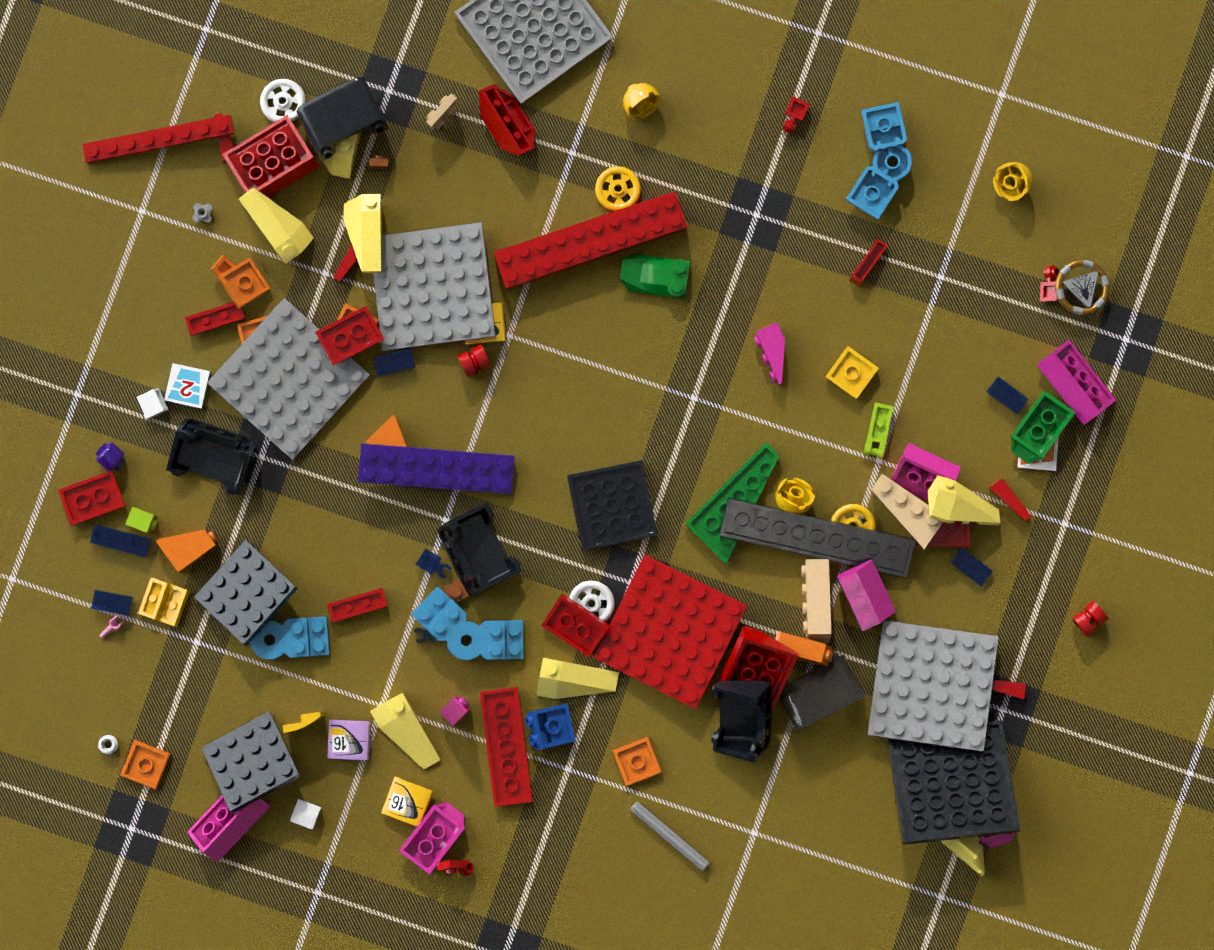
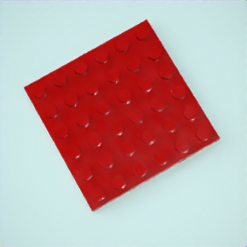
[593,555,748,710]

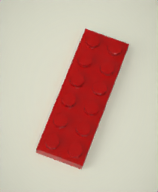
[479,687,533,807]

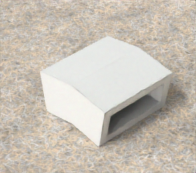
[137,388,169,420]
[290,799,321,829]

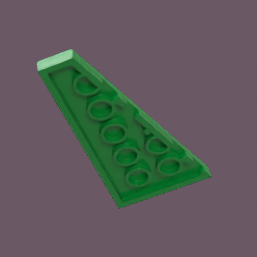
[685,442,780,564]

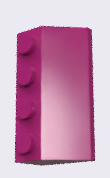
[1037,340,1116,425]
[187,795,270,863]

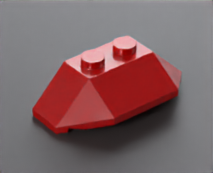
[479,84,535,156]

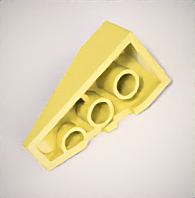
[239,188,314,264]
[344,194,382,273]
[928,476,1000,526]
[536,658,619,699]
[370,693,441,769]

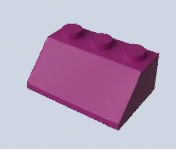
[891,443,961,501]
[837,559,896,631]

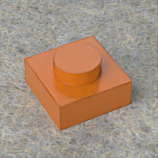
[210,255,235,277]

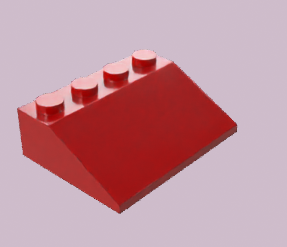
[222,115,320,198]
[718,626,799,711]

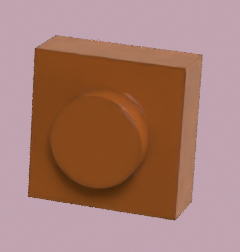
[369,155,390,169]
[443,579,469,603]

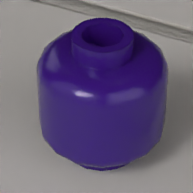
[95,443,124,471]

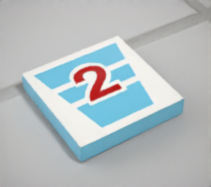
[164,363,211,409]

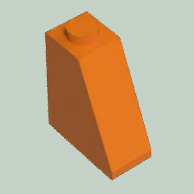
[366,415,407,447]
[156,530,218,573]
[775,631,833,667]

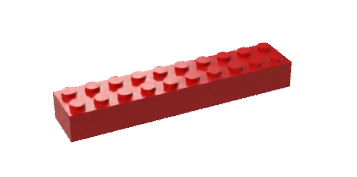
[494,191,687,291]

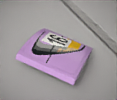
[327,720,371,760]

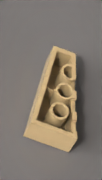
[871,474,943,550]
[801,559,831,644]

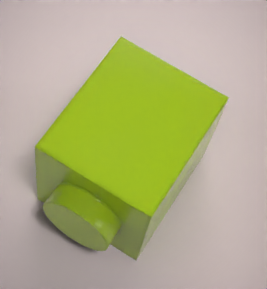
[125,507,158,533]

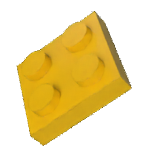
[825,346,879,399]

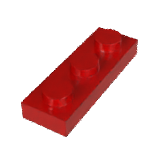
[185,302,246,336]
[327,588,388,623]

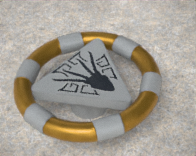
[1055,259,1110,315]

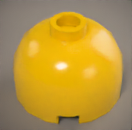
[623,83,662,120]
[993,162,1033,201]
[775,478,815,514]

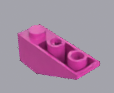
[754,323,785,386]
[440,696,470,726]

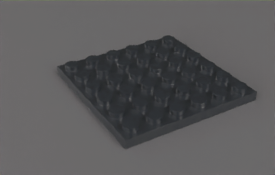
[887,720,1020,845]

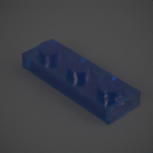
[90,524,151,557]

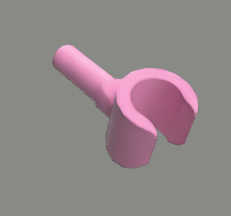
[100,615,124,638]

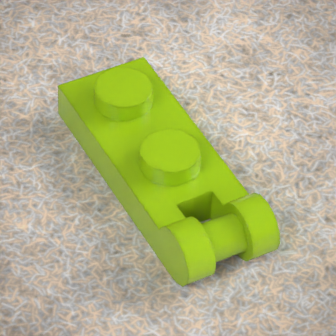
[863,403,894,459]

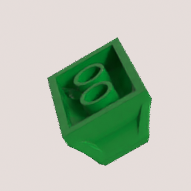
[620,253,690,300]
[1010,391,1076,464]

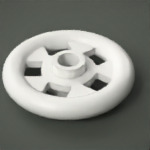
[260,79,306,122]
[569,581,615,622]

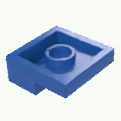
[525,704,576,750]

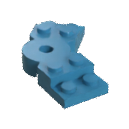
[846,102,912,221]
[411,586,524,660]
[250,616,330,659]

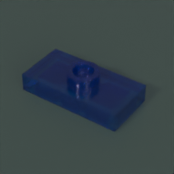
[374,348,415,377]
[986,376,1028,415]
[950,548,992,586]
[91,590,133,616]

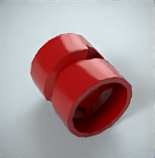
[458,344,492,378]
[1072,601,1109,637]

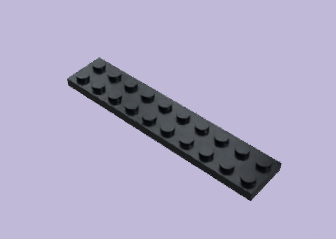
[719,497,916,577]

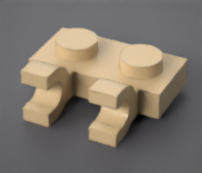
[426,93,458,130]

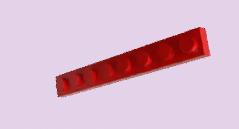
[82,115,235,164]

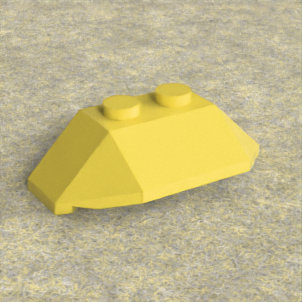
[323,132,361,179]
[941,837,985,877]

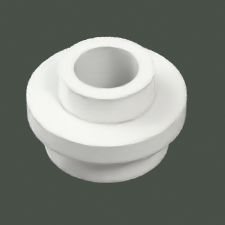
[98,735,118,754]

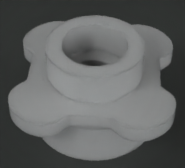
[193,203,212,223]

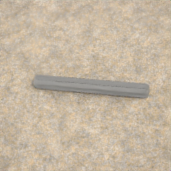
[630,802,709,871]

